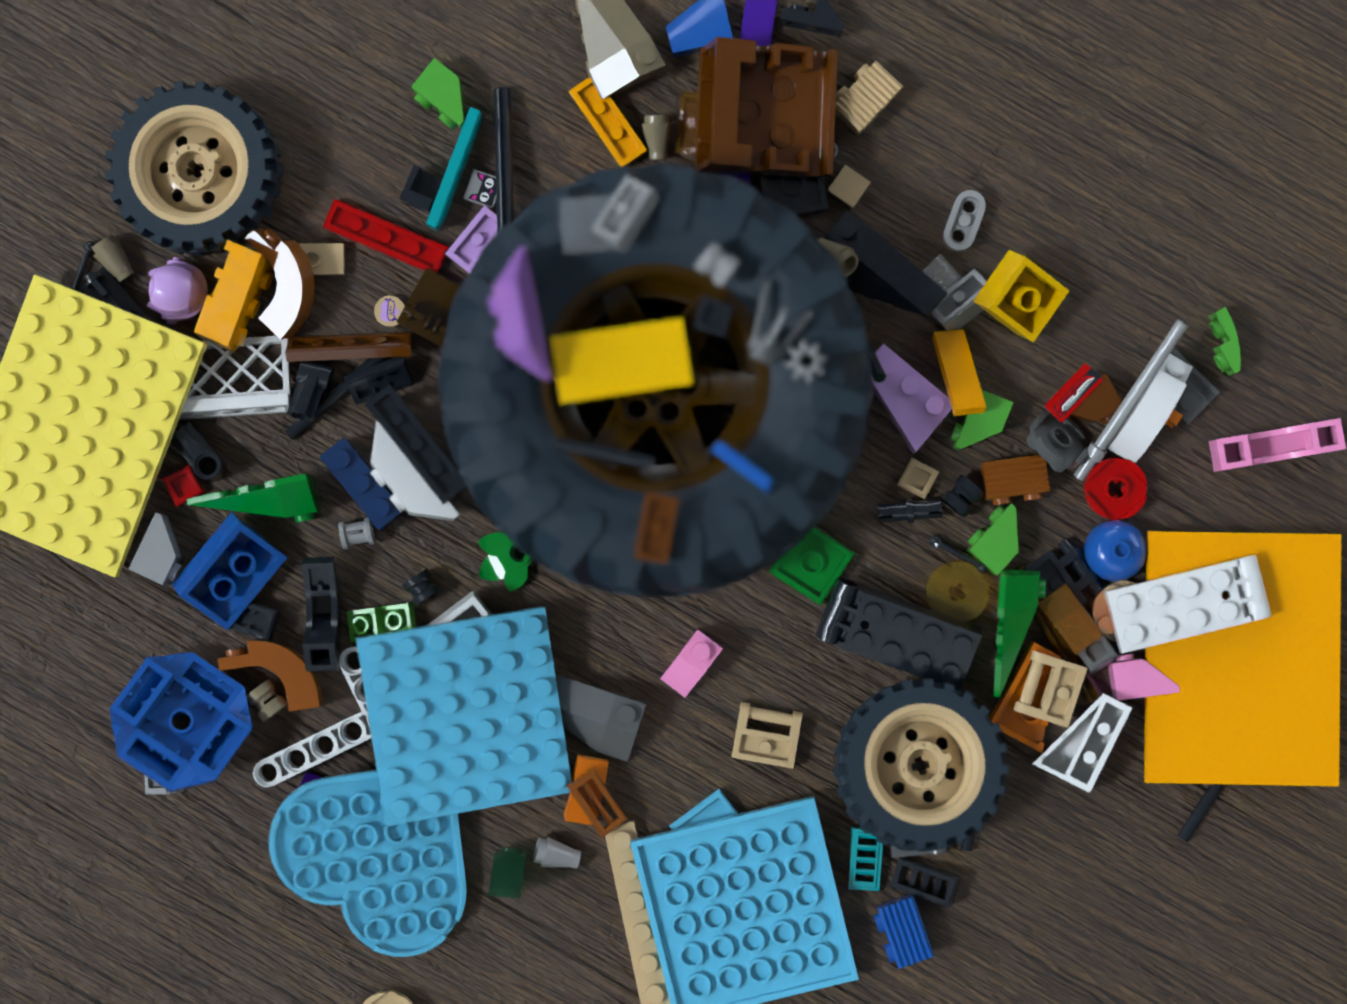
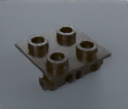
[396,268,460,348]

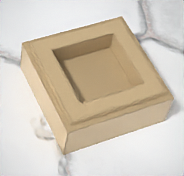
[827,165,871,209]
[897,457,939,499]

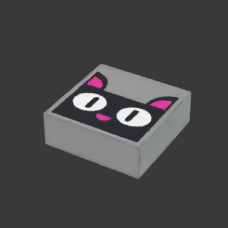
[463,169,497,210]

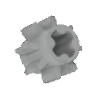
[785,341,827,383]

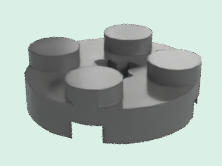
[1026,411,1088,473]

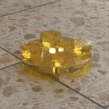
[925,561,989,622]

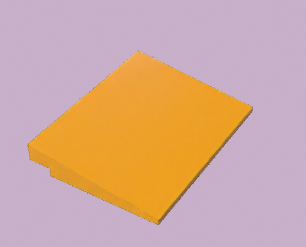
[1144,531,1341,786]

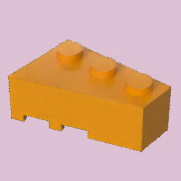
[194,240,273,353]

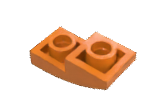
[564,755,609,825]

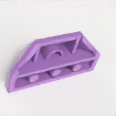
[488,247,552,382]

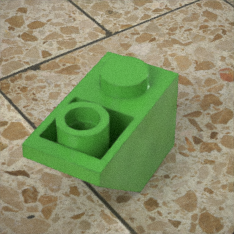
[411,58,465,130]
[950,390,1013,450]
[966,503,1019,575]

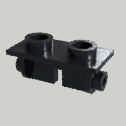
[80,266,144,316]

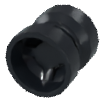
[941,474,985,518]

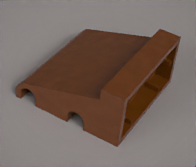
[694,37,838,177]

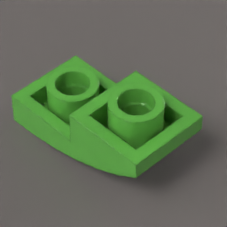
[1209,307,1241,376]
[347,602,417,642]

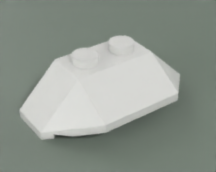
[370,421,459,521]

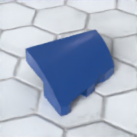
[666,0,733,58]

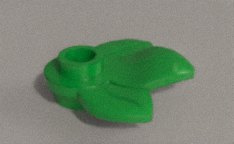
[478,532,534,592]

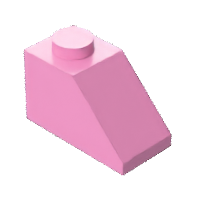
[660,629,723,697]
[1108,653,1180,701]

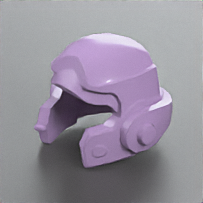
[147,257,208,325]

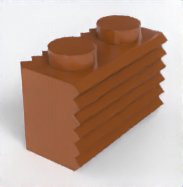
[979,455,1050,505]

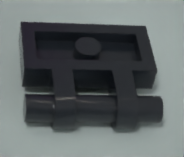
[1024,538,1104,619]

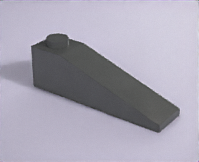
[555,673,647,762]

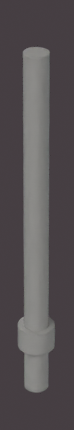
[1074,319,1188,481]

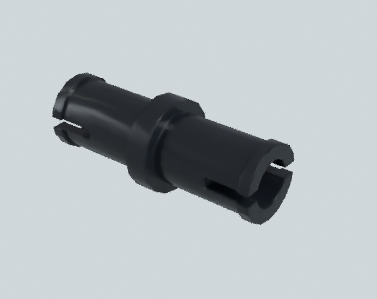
[878,498,942,523]

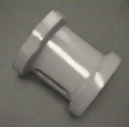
[338,517,375,550]

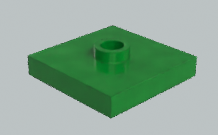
[768,527,855,606]

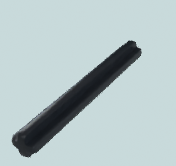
[494,87,514,232]

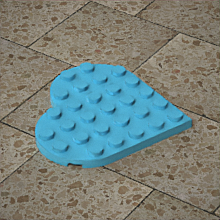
[269,770,467,957]

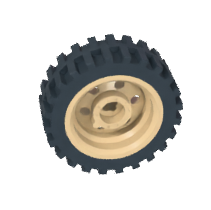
[105,81,283,256]
[833,679,1009,852]

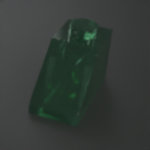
[488,846,527,899]

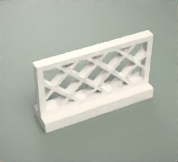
[179,336,292,420]

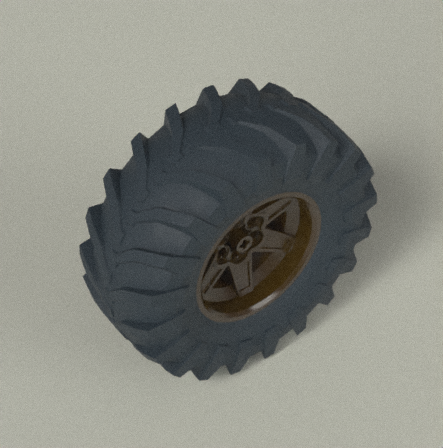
[439,163,873,598]

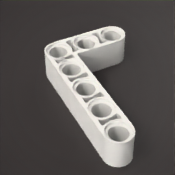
[253,646,371,787]

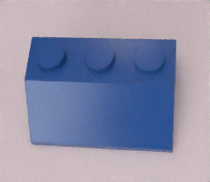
[172,512,287,630]

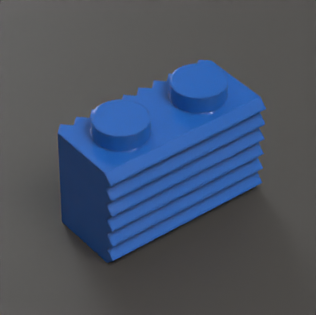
[873,894,934,969]

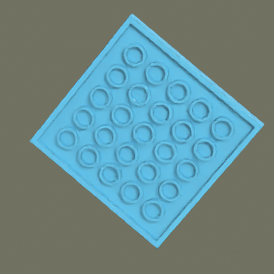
[356,606,572,826]
[630,796,859,1004]

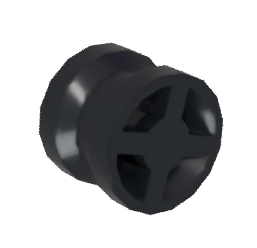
[402,569,441,606]

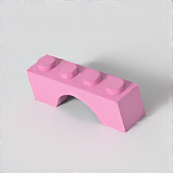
[1208,418,1346,472]

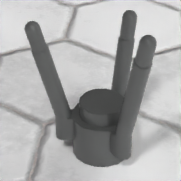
[748,282,813,367]

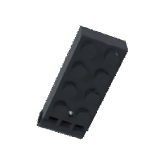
[816,577,982,691]

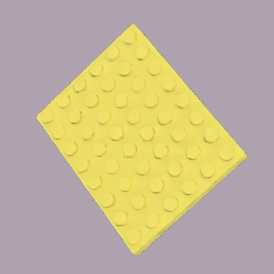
[0,274,208,578]

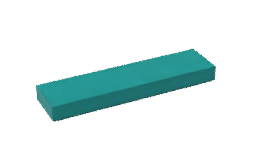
[426,107,483,231]

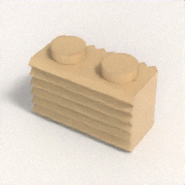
[835,61,903,135]

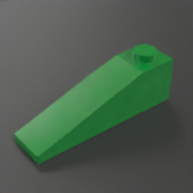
[187,474,321,523]
[994,569,1046,698]

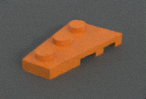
[989,641,1061,754]

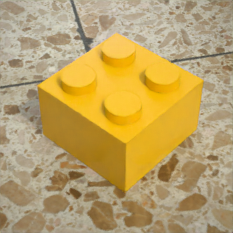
[973,250,1069,342]

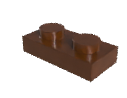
[634,492,679,564]

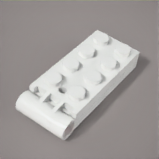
[1104,554,1272,653]

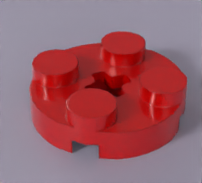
[1083,458,1147,520]

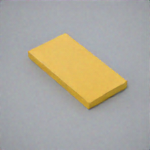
[550,318,692,404]

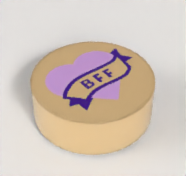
[374,296,405,328]

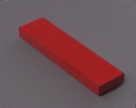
[322,199,449,274]

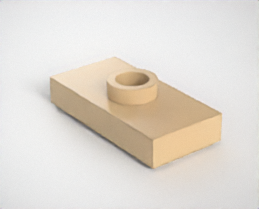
[299,243,345,276]

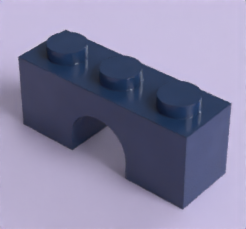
[319,437,407,531]

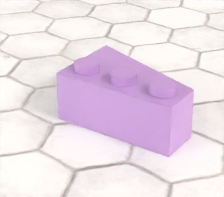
[872,344,952,454]

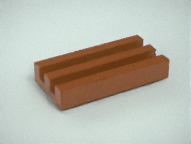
[566,767,628,838]

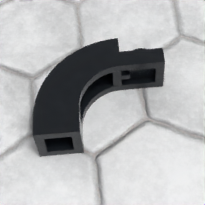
[301,556,341,671]

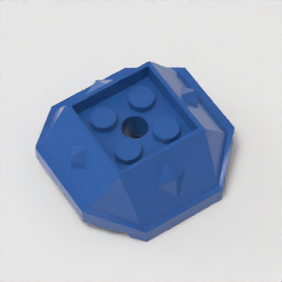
[109,652,252,792]

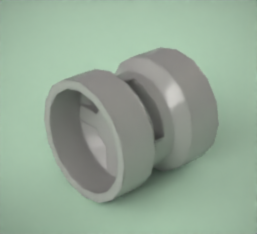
[694,241,741,288]

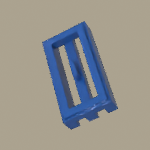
[712,441,775,494]

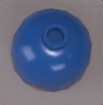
[1083,520,1147,582]

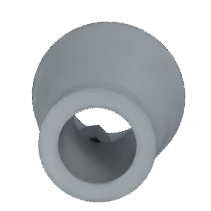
[533,836,581,869]

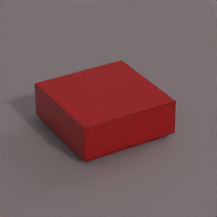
[162,465,205,507]

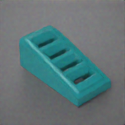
[848,826,883,891]

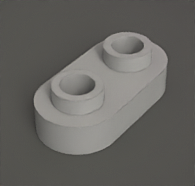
[943,190,986,252]

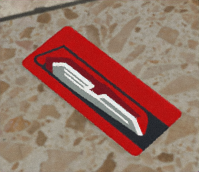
[1045,363,1103,422]

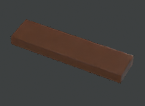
[285,332,414,362]

